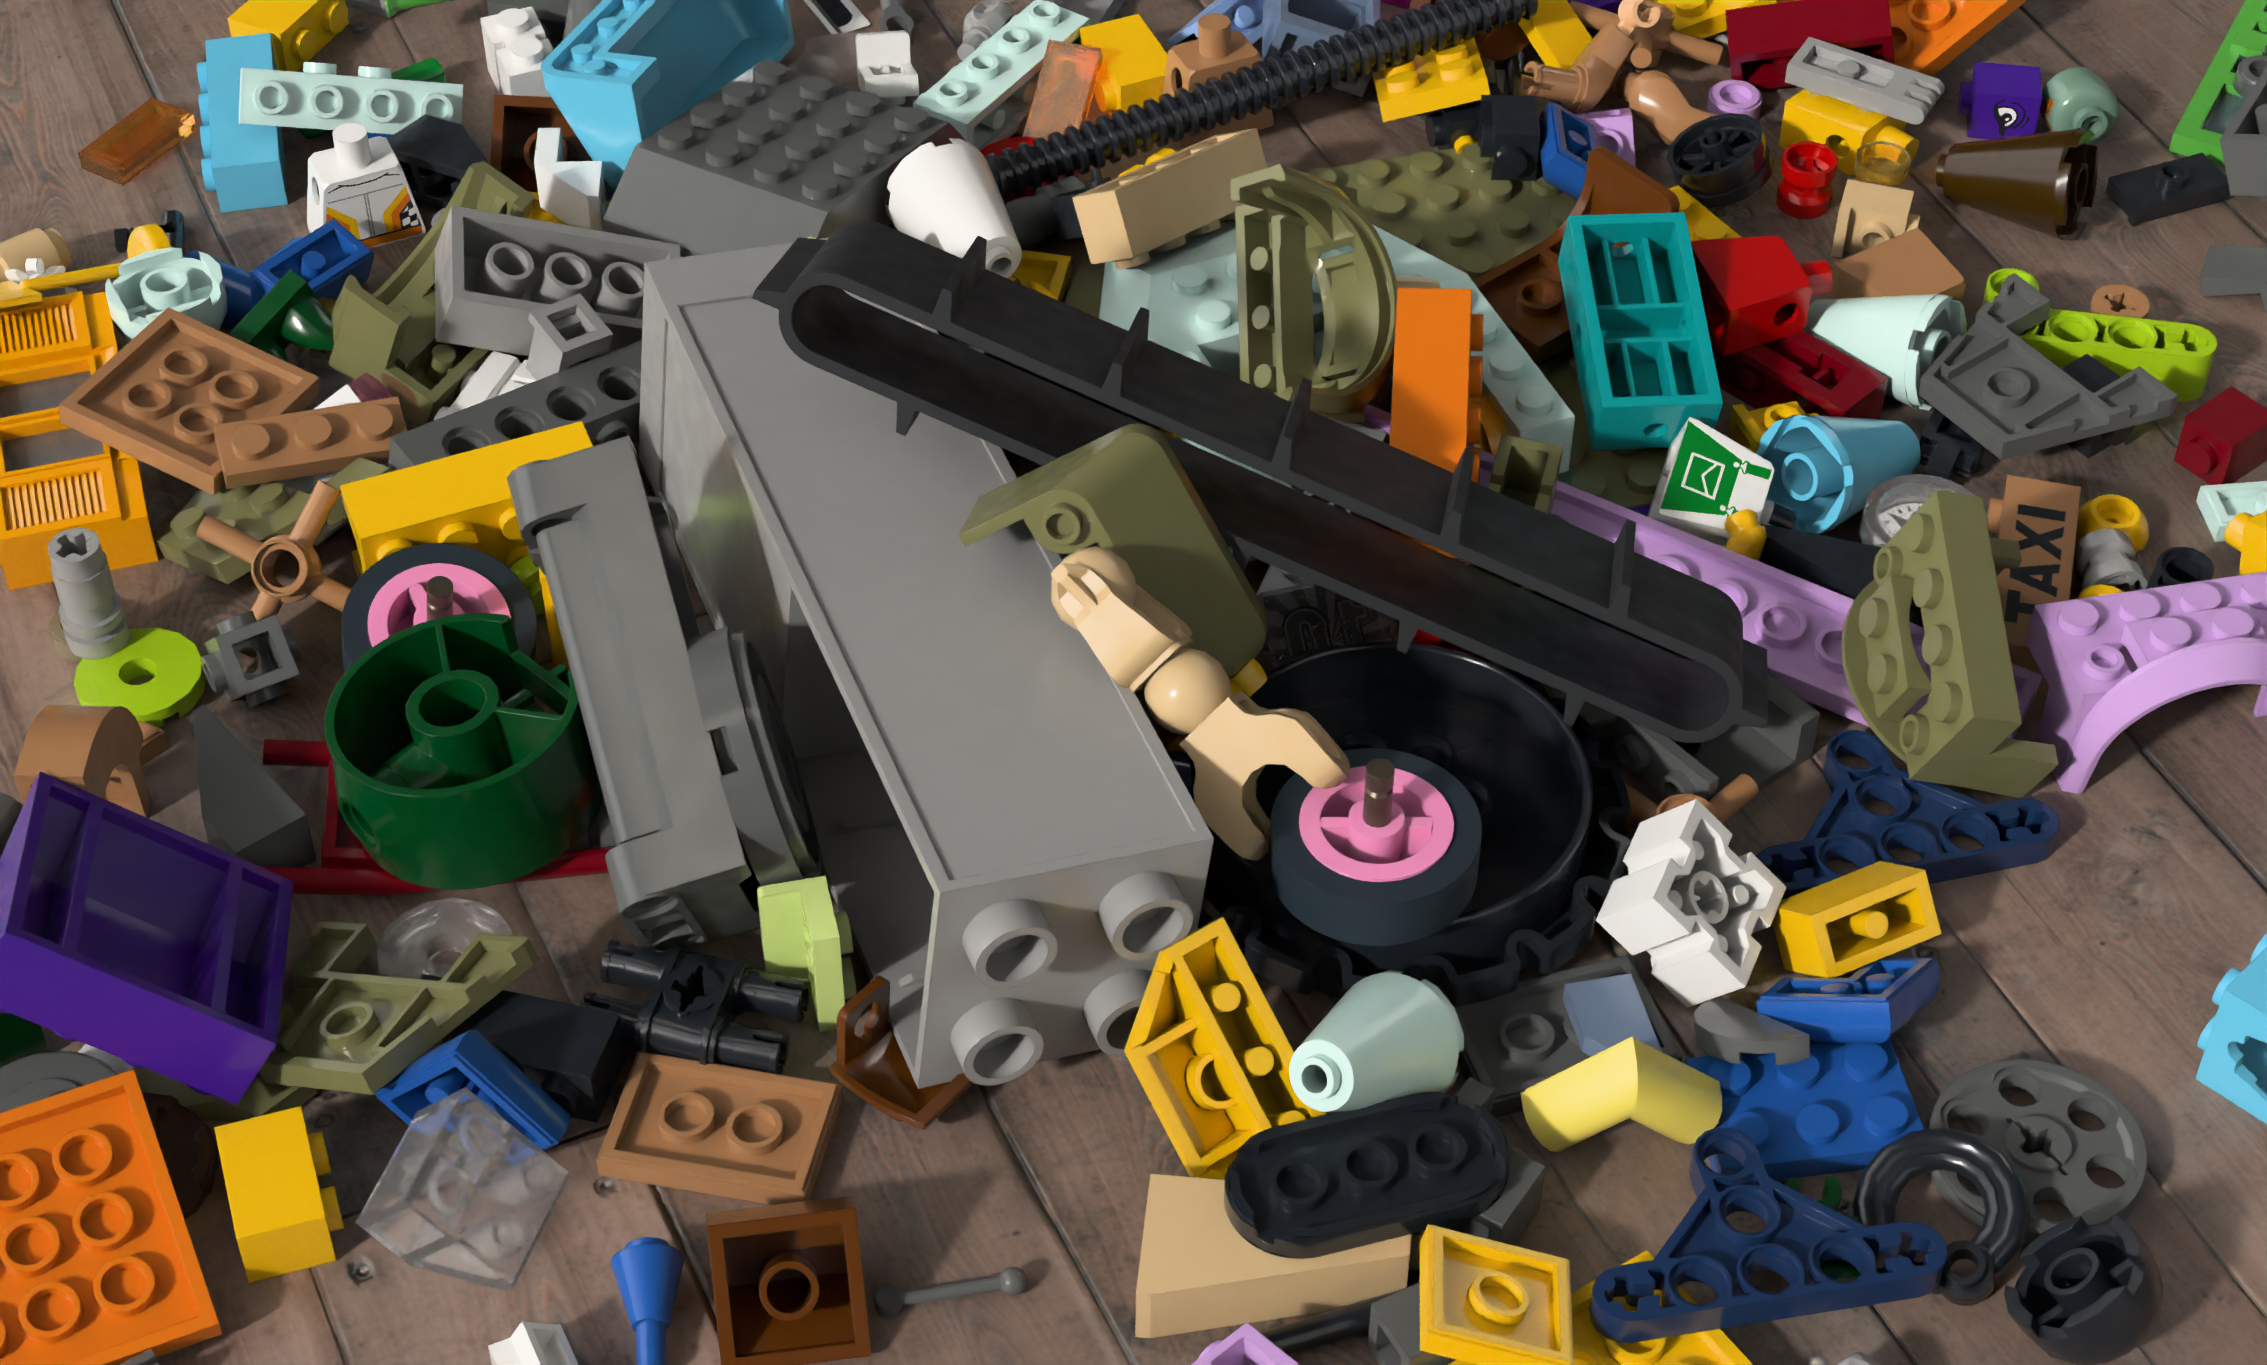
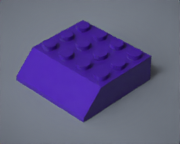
[0,772,294,1105]

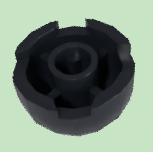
[2004,1216,2163,1365]

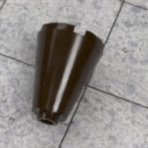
[1936,128,2098,241]

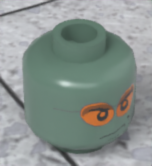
[2040,67,2119,145]

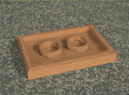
[596,1051,843,1205]

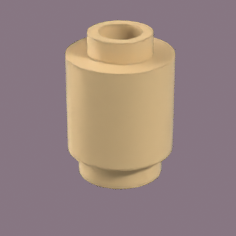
[0,228,72,282]

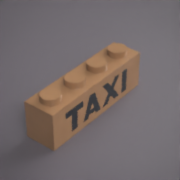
[1986,475,2081,697]

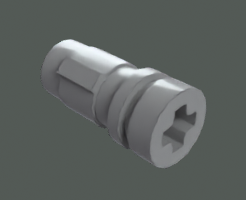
[47,528,131,659]

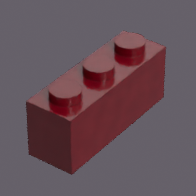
[1725,0,1895,90]

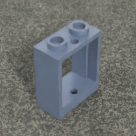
[1262,0,1381,97]

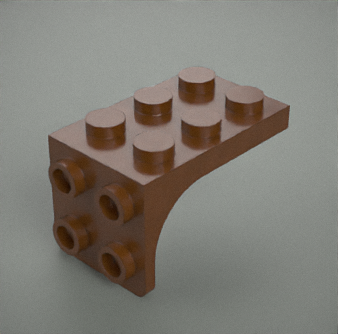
[1473,146,1680,365]

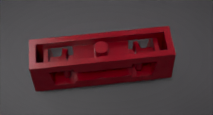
[1709,330,1888,419]

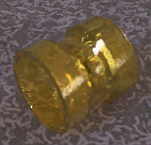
[1853,141,1911,189]

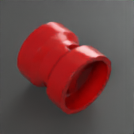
[1776,141,1838,219]

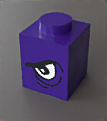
[1957,62,2042,139]

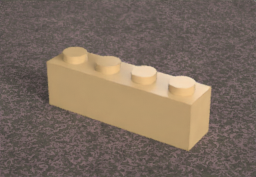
[1072,128,1267,269]

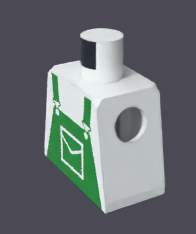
[1647,417,1797,547]

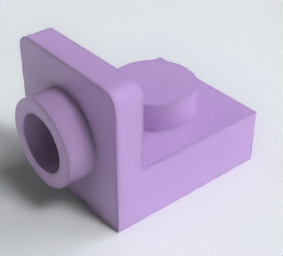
[1576,108,1636,167]

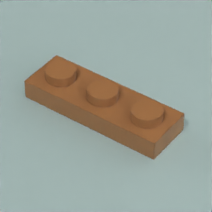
[214,396,407,489]

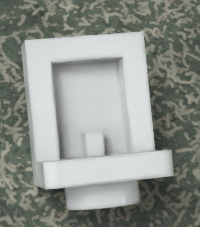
[855,30,919,105]

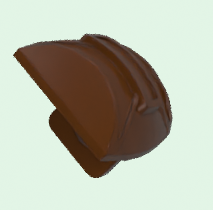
[829,976,974,1130]

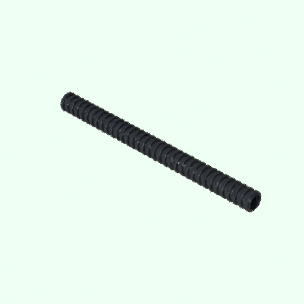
[985,0,1538,202]

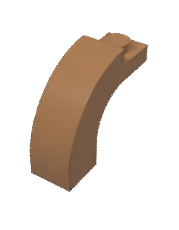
[14,705,152,818]

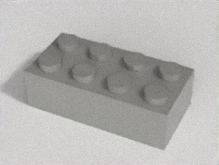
[435,205,681,356]

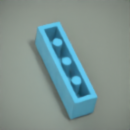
[197,33,288,213]

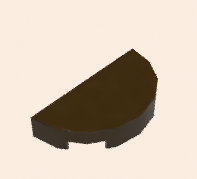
[143,1092,218,1220]

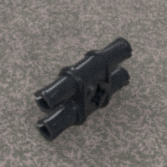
[580,939,811,1074]

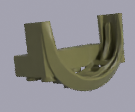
[328,161,536,427]
[1230,164,1397,427]
[1841,490,2059,798]

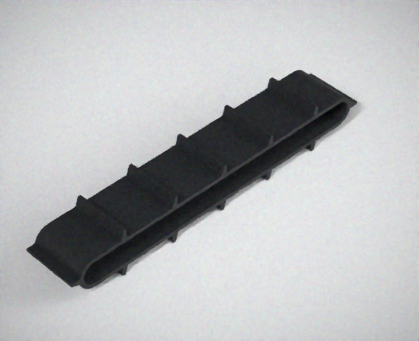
[752,221,1768,743]

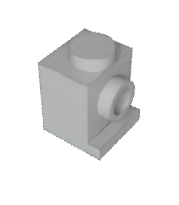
[526,293,613,381]

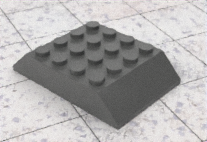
[603,61,967,257]

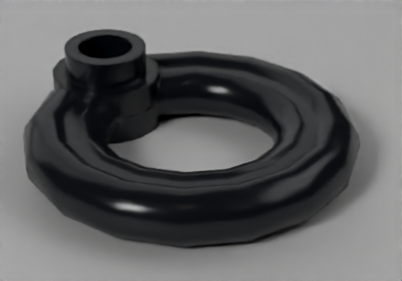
[1852,1127,2030,1306]

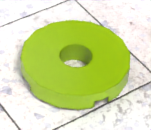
[74,628,206,728]

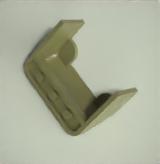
[958,424,1269,731]

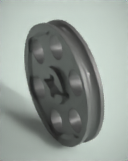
[1928,1059,2147,1247]

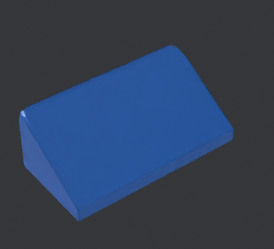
[251,218,375,308]

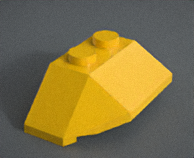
[1124,917,1327,1180]

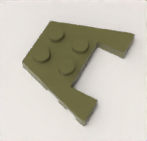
[154,457,392,584]
[258,921,539,1095]

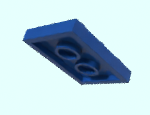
[1684,1038,1924,1180]

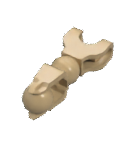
[1051,546,1350,861]

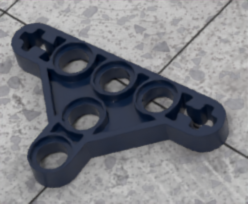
[1756,730,2061,900]
[1589,1128,1947,1343]

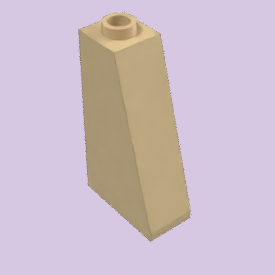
[1135,1174,1424,1338]

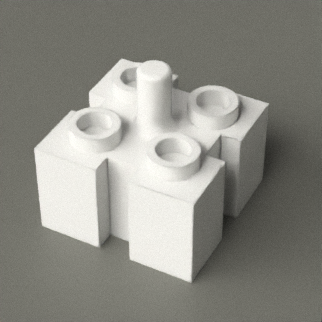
[1596,799,1786,1008]

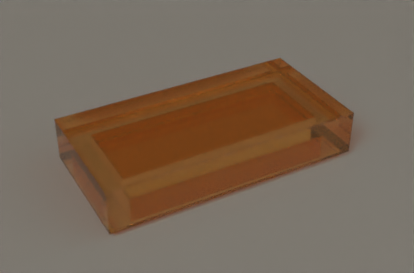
[1023,40,1103,140]
[78,98,196,186]

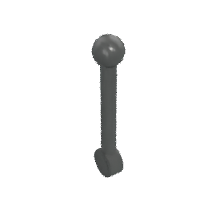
[874,1267,1028,1317]

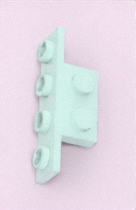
[238,62,463,135]

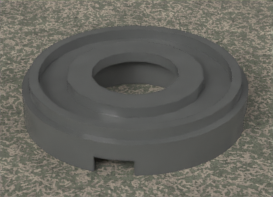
[688,626,823,886]

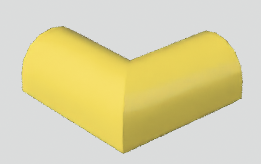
[1520,1037,1722,1152]

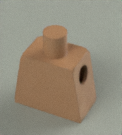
[1162,13,1274,150]
[1828,228,1968,332]

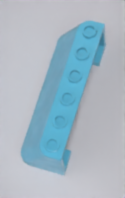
[541,0,795,193]

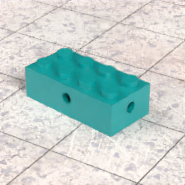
[1558,212,1723,450]

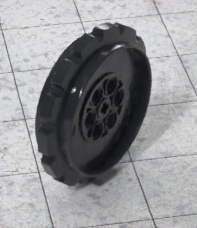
[1185,641,1631,1007]

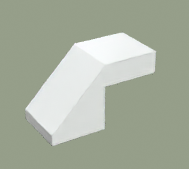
[534,128,607,232]

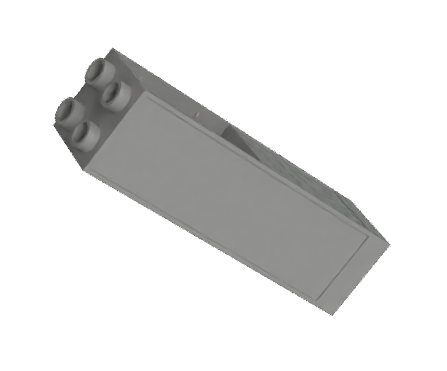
[638,237,1214,1089]

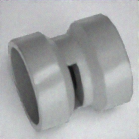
[2073,529,2148,592]

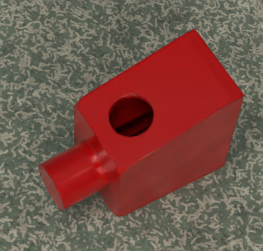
[1691,236,1833,356]

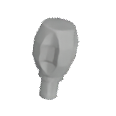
[957,0,1015,61]

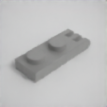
[1785,37,1945,125]

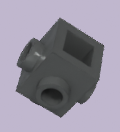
[201,610,301,708]

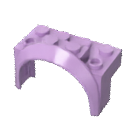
[2026,571,2267,794]

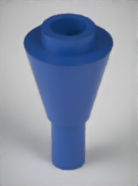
[611,1237,685,1365]

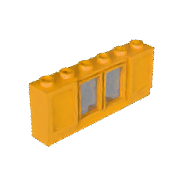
[0,291,159,591]

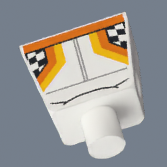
[307,122,426,249]

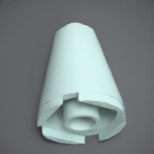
[1802,294,1967,411]
[1289,970,1464,1112]

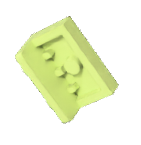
[757,875,856,1032]

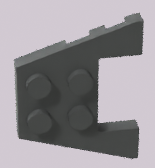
[1919,273,2178,460]

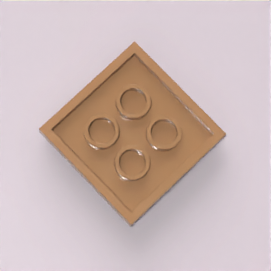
[59,307,319,495]

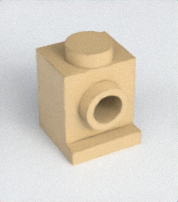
[1831,179,1921,258]

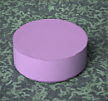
[1706,80,1762,120]

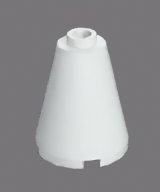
[885,138,1022,278]

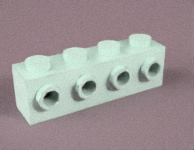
[913,0,1090,149]

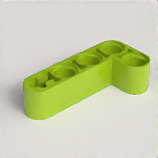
[1982,268,2218,402]

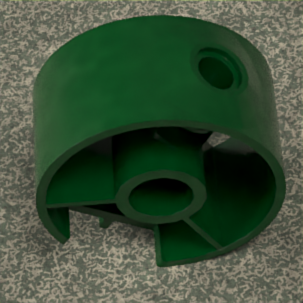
[324,613,604,890]

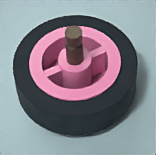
[341,543,537,672]
[1269,748,1482,946]

